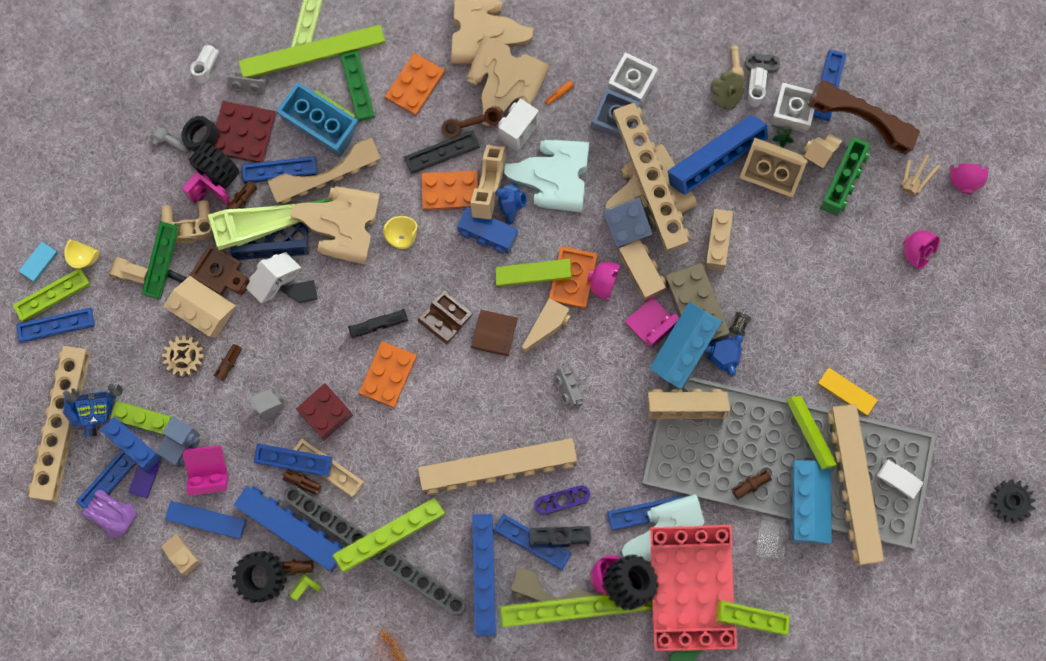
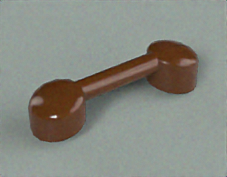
[441,106,504,138]

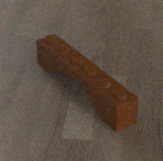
[808,80,920,155]

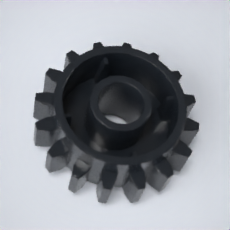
[990,479,1036,524]

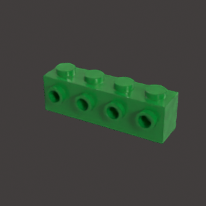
[820,137,870,216]

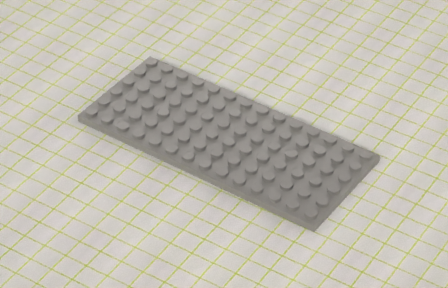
[642,377,936,550]

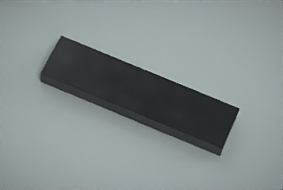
[404,130,480,174]

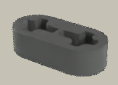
[745,54,780,73]

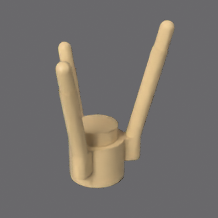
[900,154,940,196]

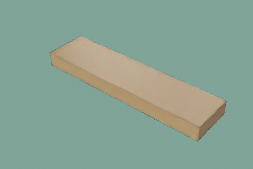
[293,438,365,498]

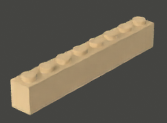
[828,404,884,566]
[418,438,577,495]

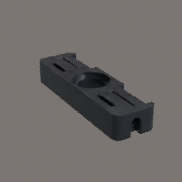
[348,309,408,339]
[528,526,591,548]

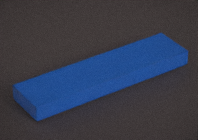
[813,49,847,122]
[242,156,318,184]
[16,307,95,343]
[254,443,333,477]
[76,450,136,509]
[607,495,684,531]
[165,501,246,539]
[493,514,572,571]

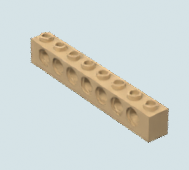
[613,102,690,253]
[28,346,91,503]

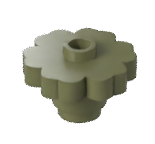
[710,71,745,110]

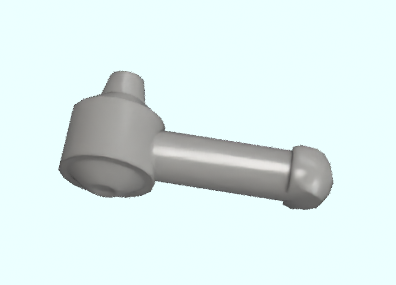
[152,127,189,153]

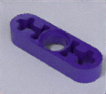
[535,485,590,515]

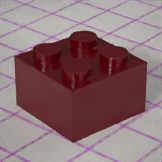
[296,383,353,441]

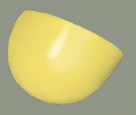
[383,216,417,249]
[64,239,101,268]

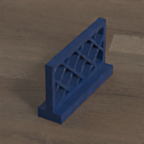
[231,222,309,260]

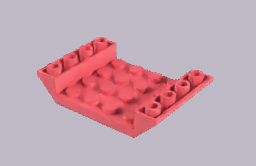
[650,525,737,651]

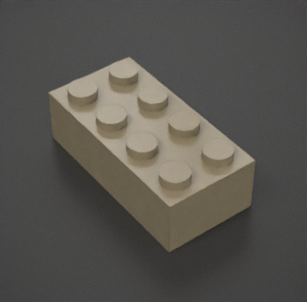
[665,263,730,345]

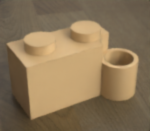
[804,133,842,168]

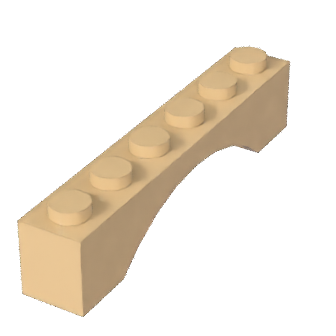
[268,137,381,204]

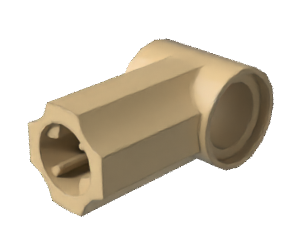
[109,257,148,285]

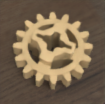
[162,335,205,378]

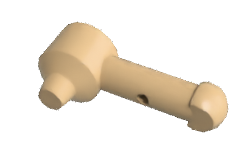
[730,45,744,79]

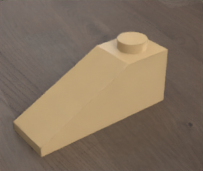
[522,298,571,353]

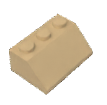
[163,276,237,338]

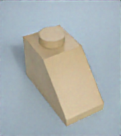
[161,533,201,576]

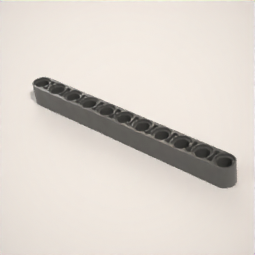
[284,486,466,616]

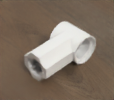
[190,45,219,84]
[747,67,767,107]

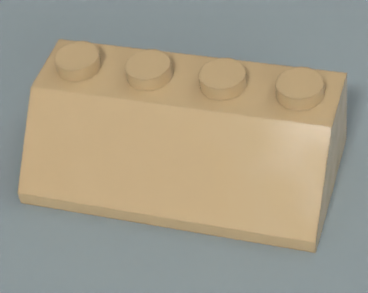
[647,389,730,419]

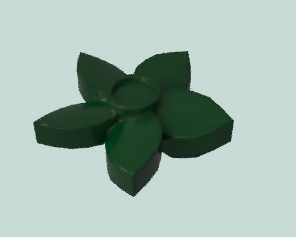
[772,127,794,148]

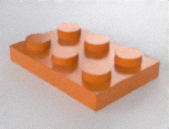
[385,53,445,116]
[422,170,478,210]
[549,246,598,309]
[359,341,417,408]

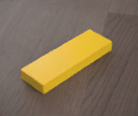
[818,367,878,417]

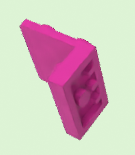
[182,172,230,206]
[625,297,679,349]
[182,445,229,495]

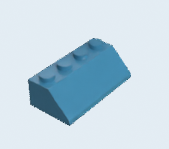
[276,81,358,157]
[650,302,723,389]
[791,460,832,544]

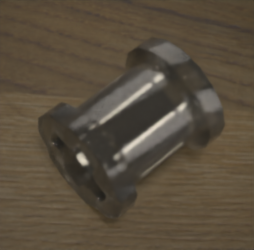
[728,312,751,337]

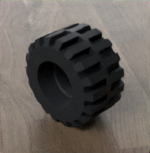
[189,142,240,190]
[232,551,287,603]
[603,554,659,611]

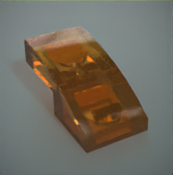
[378,628,407,661]

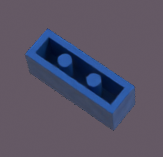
[457,207,518,254]
[100,417,161,473]

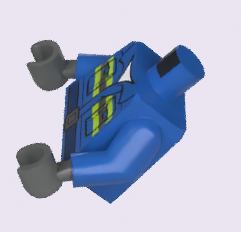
[63,384,123,437]

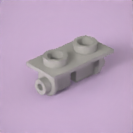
[227,72,267,94]
[554,368,583,410]

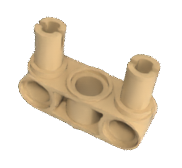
[161,201,214,244]

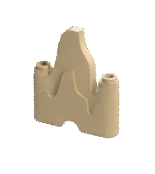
[451,0,533,65]
[467,36,550,127]
[605,144,698,226]
[290,186,380,265]

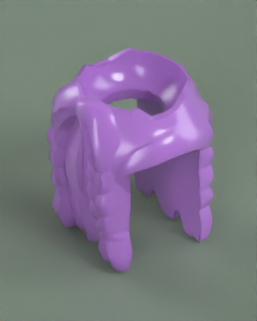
[82,490,137,539]

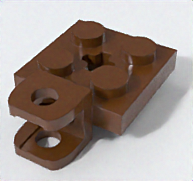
[190,244,250,295]

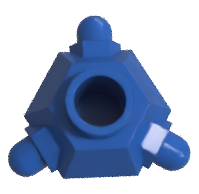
[495,184,527,224]
[704,335,743,377]

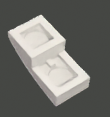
[877,460,923,499]

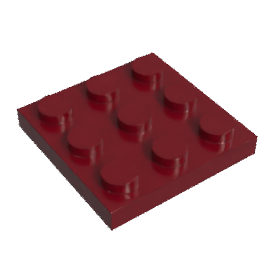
[214,101,277,163]

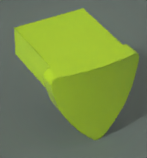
[288,574,322,601]

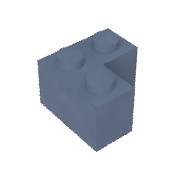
[156,416,200,468]

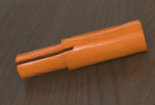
[545,80,574,105]

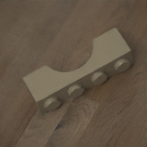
[510,567,594,621]

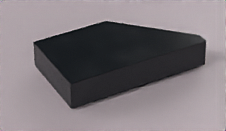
[280,280,318,303]

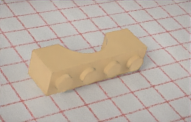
[470,145,506,220]

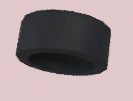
[181,116,219,152]

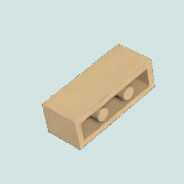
[705,209,733,271]
[618,239,667,302]

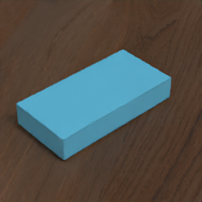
[19,242,58,283]

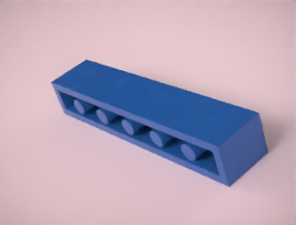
[668,114,768,195]
[234,486,344,572]
[472,514,496,637]

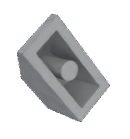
[248,389,284,421]

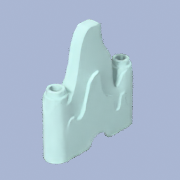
[504,140,590,213]
[622,494,704,563]

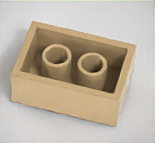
[740,138,808,198]

